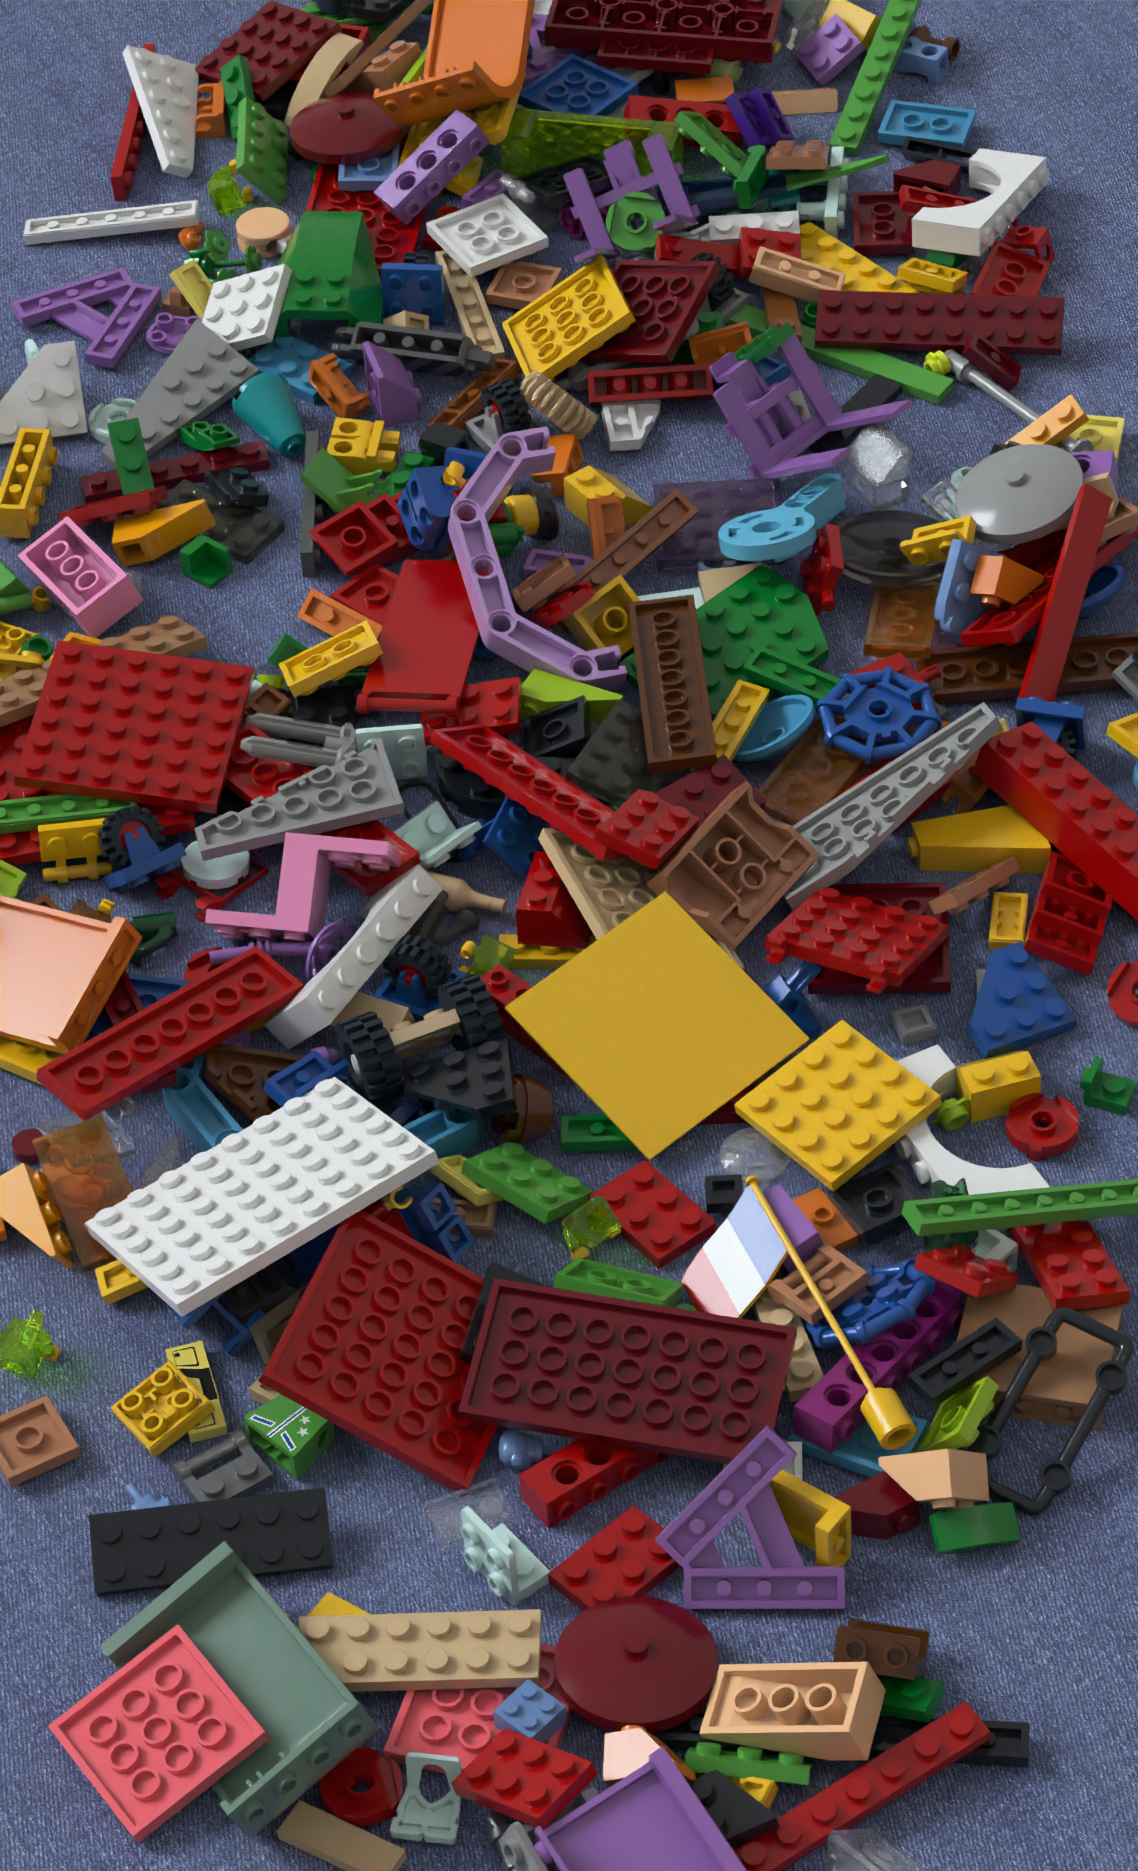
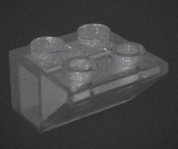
[844,421,911,514]

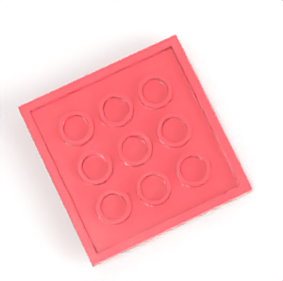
[48,1624,270,1843]
[383,1643,573,1774]

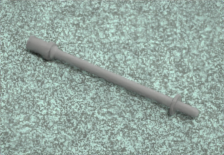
[944,349,1094,452]

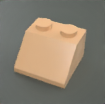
[878,1449,990,1510]

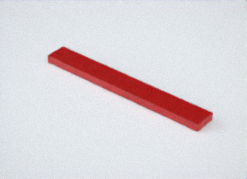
[1014,483,1113,710]

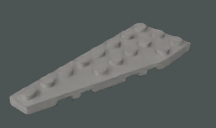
[783,702,1002,910]

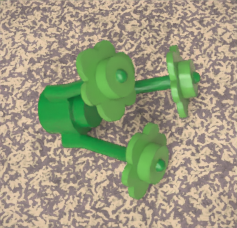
[184,229,262,285]

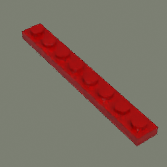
[110,43,156,201]
[732,1701,990,1871]

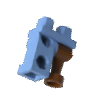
[893,21,960,85]

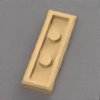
[277,1800,407,1871]

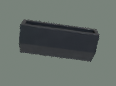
[902,136,976,174]

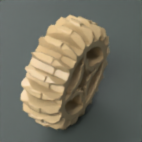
[520,371,597,440]

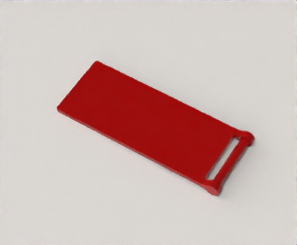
[357,560,487,717]

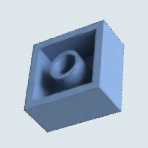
[493,1679,567,1743]

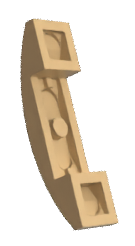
[284,32,364,130]

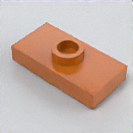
[792,1187,858,1252]

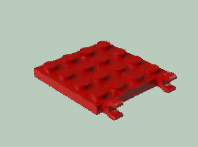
[764,888,949,994]

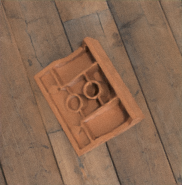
[646,781,820,949]

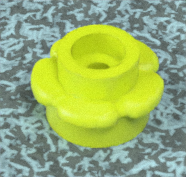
[924,350,951,376]

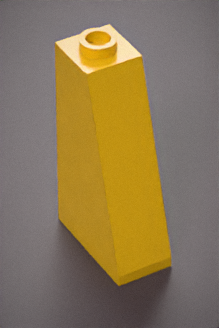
[906,805,1051,873]

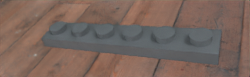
[300,431,327,578]

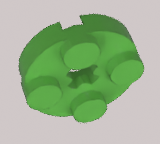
[606,192,666,254]

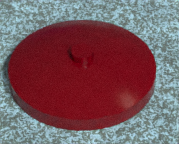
[290,92,407,164]
[555,1596,718,1733]

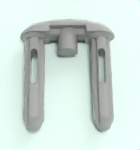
[240,713,358,767]

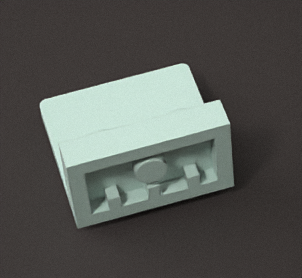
[356,724,428,780]
[392,801,482,870]
[460,1506,550,1606]

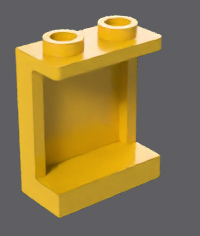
[769,1470,851,1566]

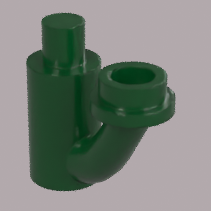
[129,912,177,965]

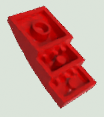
[309,490,420,576]
[1023,851,1113,976]

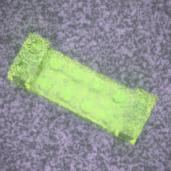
[500,108,684,187]

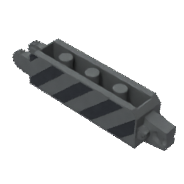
[331,321,496,379]

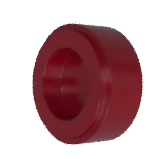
[11,1128,49,1164]

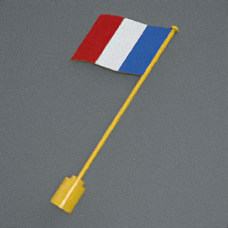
[681,1175,917,1450]

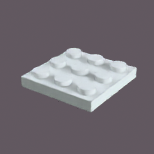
[426,193,549,277]
[202,264,292,351]

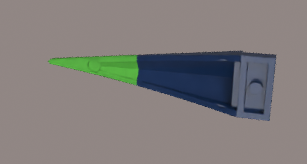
[655,155,889,219]

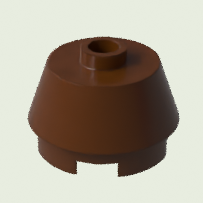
[492,1073,554,1144]

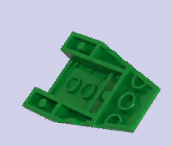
[273,211,383,337]

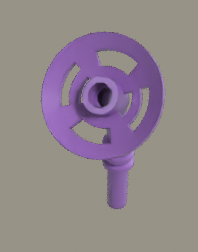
[209,922,353,982]

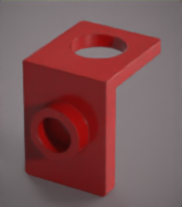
[1001,225,1055,264]

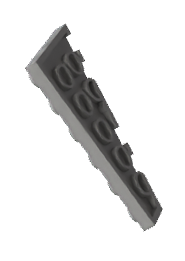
[101,319,259,470]

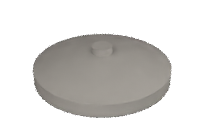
[955,444,1085,545]

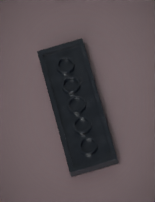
[89,1487,334,1596]

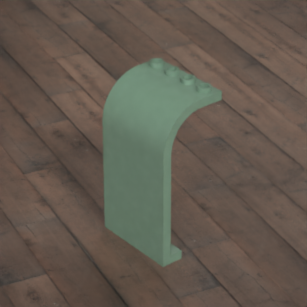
[99,1541,380,1839]

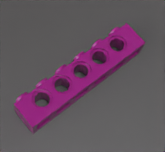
[793,1279,964,1453]

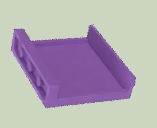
[534,1746,746,1871]

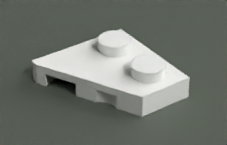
[601,399,661,451]

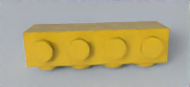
[0,428,59,539]

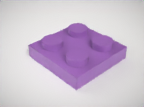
[794,14,866,87]

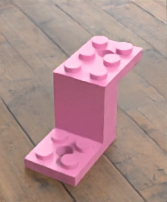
[205,832,402,943]

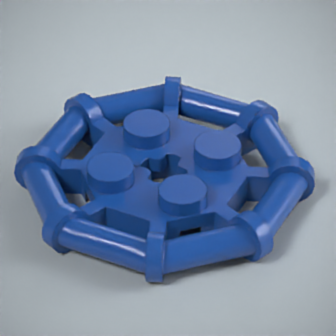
[815,666,943,764]
[802,1259,936,1349]

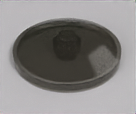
[836,510,947,588]

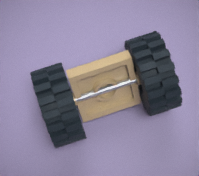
[335,973,506,1106]

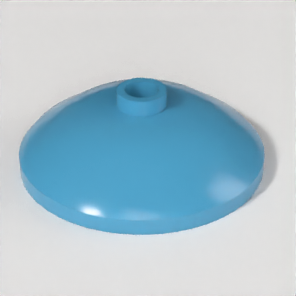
[733,695,816,762]

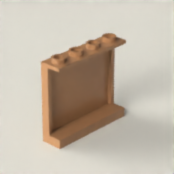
[957,1285,1123,1431]

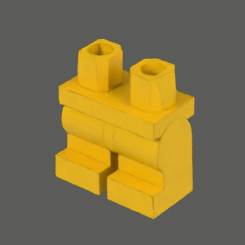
[327,417,401,476]

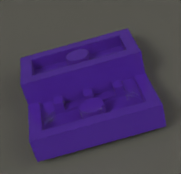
[725,88,795,149]

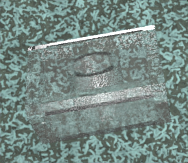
[828,1828,926,1871]

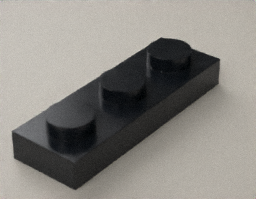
[908,1317,1022,1408]

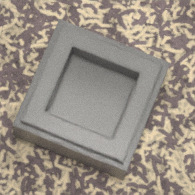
[891,1004,937,1045]

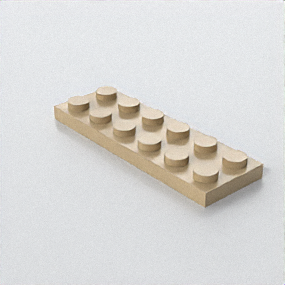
[299,1609,542,1692]

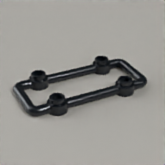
[971,1307,1134,1515]

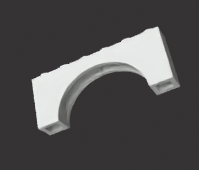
[912,148,1049,257]
[264,864,443,1050]
[895,1044,1050,1244]

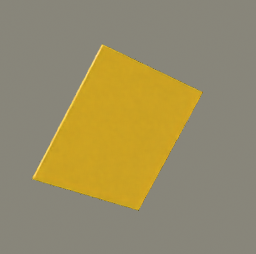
[505,891,810,1161]

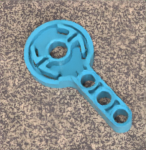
[718,473,846,562]

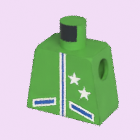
[244,1395,335,1480]

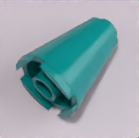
[232,372,306,457]

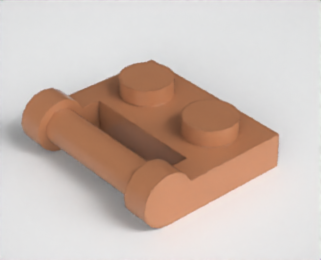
[767,1243,869,1325]

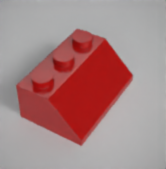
[516,851,592,949]

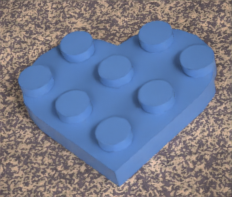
[934,539,1007,644]

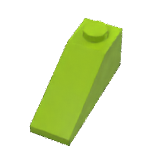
[521,668,625,723]

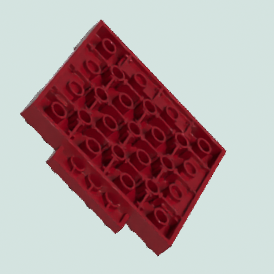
[545,0,785,75]

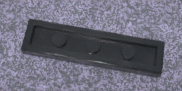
[807,374,902,453]

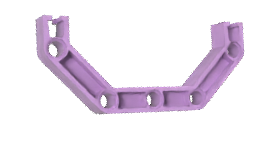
[448,426,627,692]

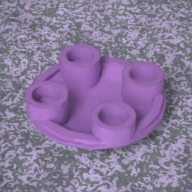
[146,312,202,354]

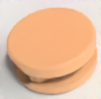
[236,207,292,258]

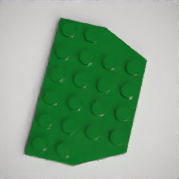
[618,562,829,721]

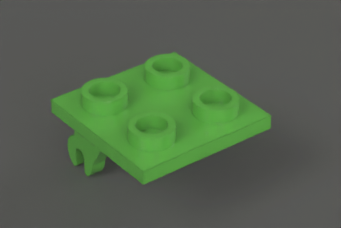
[299,447,391,514]

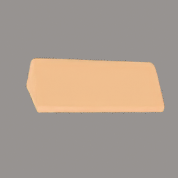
[771,88,838,115]
[749,246,846,303]

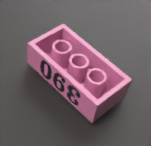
[17,516,144,638]

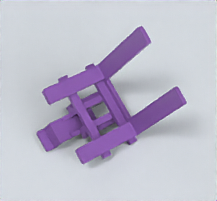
[563,134,701,264]
[709,334,912,481]

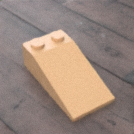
[699,1662,886,1761]

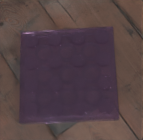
[653,477,786,571]

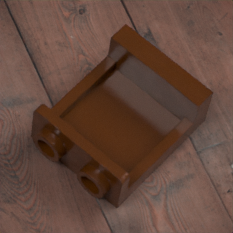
[833,1618,931,1680]

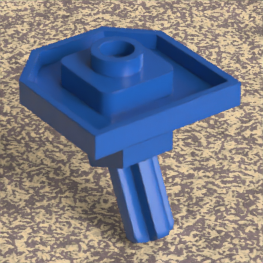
[756,960,822,1037]

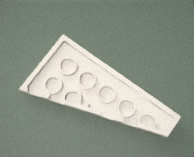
[122,45,199,178]

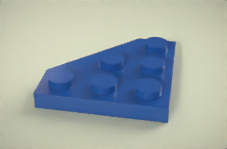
[966,941,1077,1059]

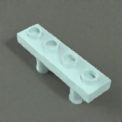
[797,146,850,239]

